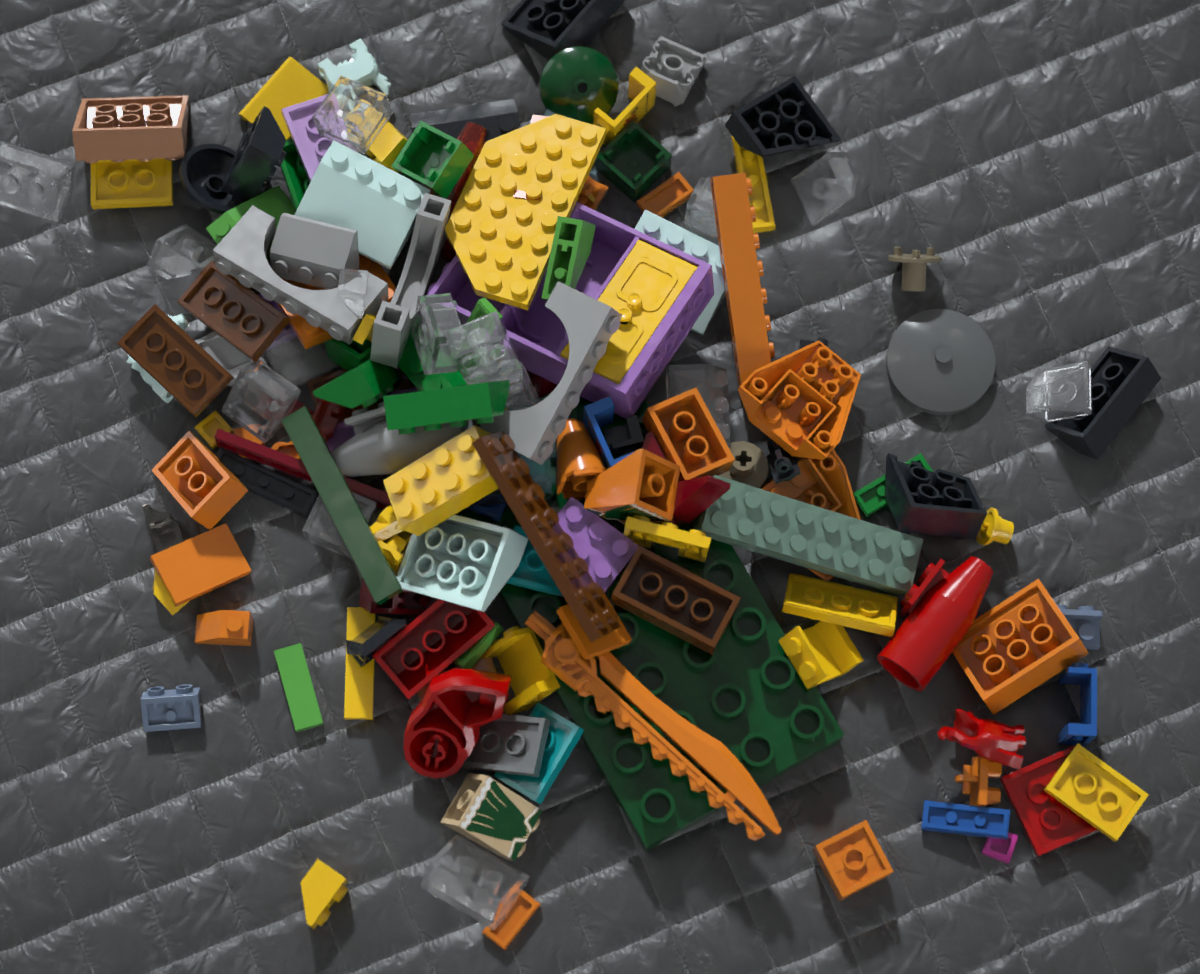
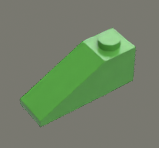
[541,216,596,300]

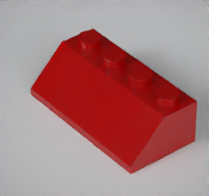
[373,599,496,699]

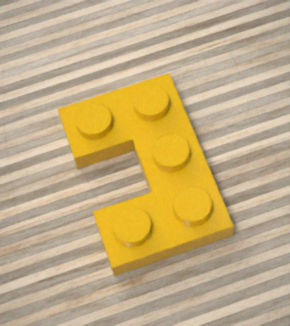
[624,515,711,563]

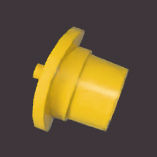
[976,507,1014,545]

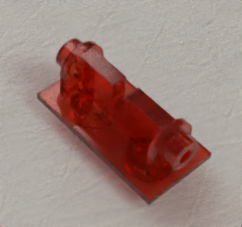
[311,398,345,442]

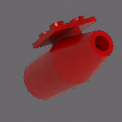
[877,556,993,692]

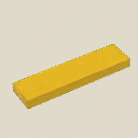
[731,135,776,233]
[344,607,376,720]

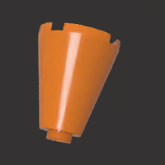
[555,418,608,500]

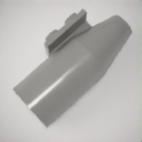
[331,402,473,477]

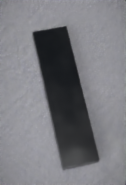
[216,447,320,519]

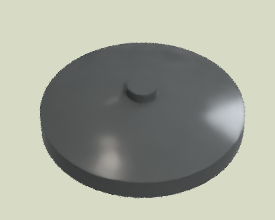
[886,309,995,415]

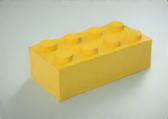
[383,425,499,536]

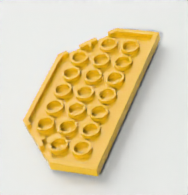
[445,114,607,311]

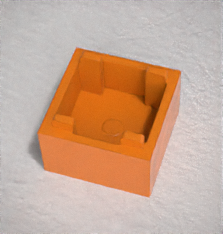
[812,820,894,901]

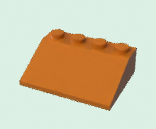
[952,578,1089,715]

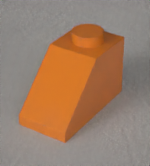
[195,610,254,646]

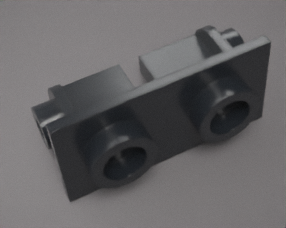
[765,438,801,484]

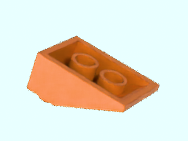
[152,430,248,530]

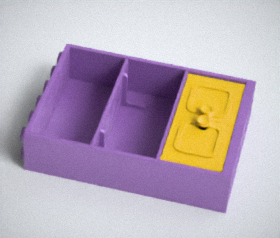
[427,202,714,419]

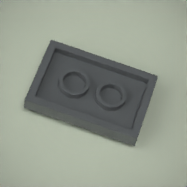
[462,714,550,777]

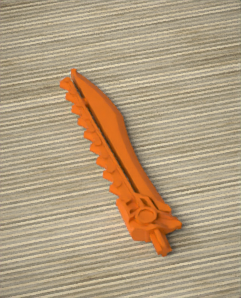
[525,611,781,841]

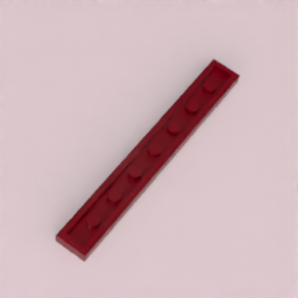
[214,428,392,510]

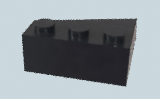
[725,75,841,157]
[221,106,286,202]
[884,453,987,539]

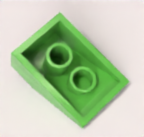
[206,185,295,260]

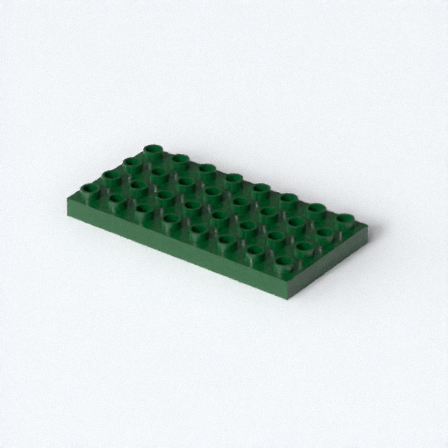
[455,392,845,852]

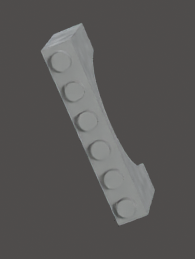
[370,193,451,368]
[213,205,389,345]
[479,281,623,465]

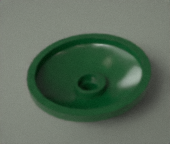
[539,46,619,125]

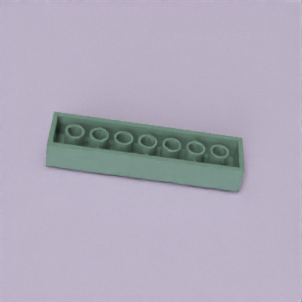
[693,475,923,596]

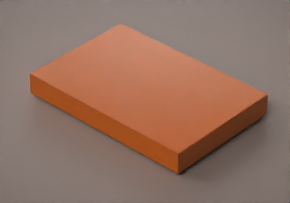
[150,523,252,607]

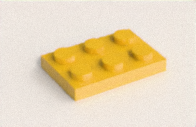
[91,158,173,209]
[1044,744,1149,842]

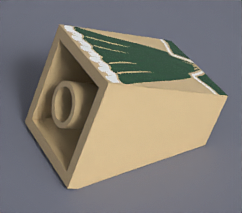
[440,773,542,861]

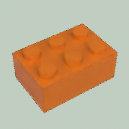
[642,387,735,482]

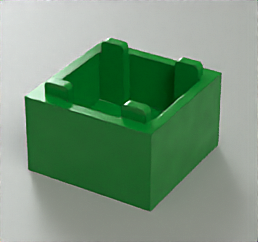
[392,121,474,199]

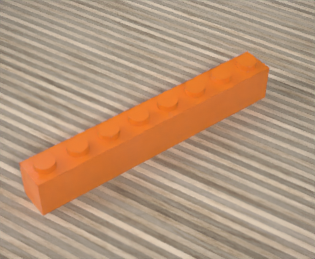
[710,172,775,395]

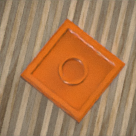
[557,592,632,660]

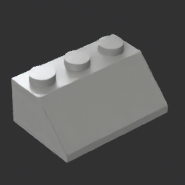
[270,213,360,289]

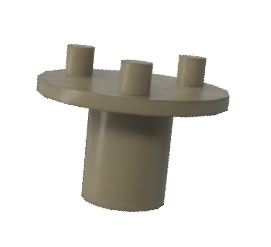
[887,247,942,291]
[718,441,769,488]

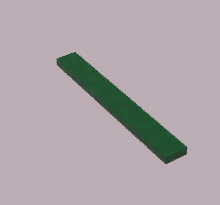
[281,406,404,605]

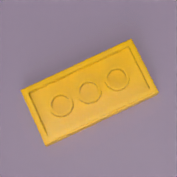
[782,573,898,637]

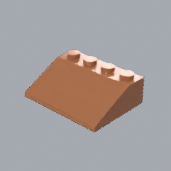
[72,95,189,163]

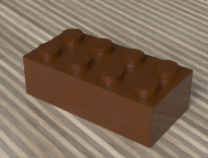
[611,546,741,655]

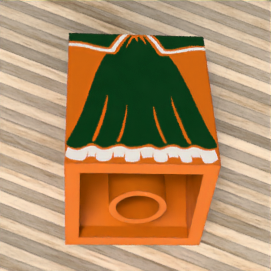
[584,449,680,525]

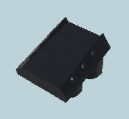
[346,616,407,667]

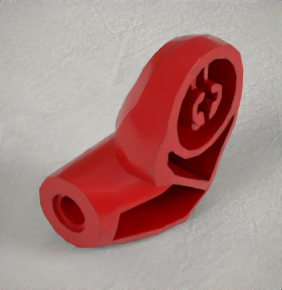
[403,669,512,778]

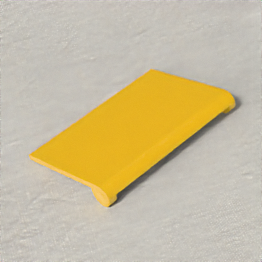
[238,56,329,141]

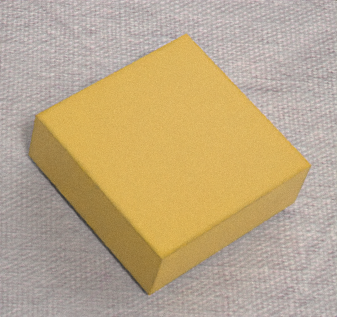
[194,410,234,450]

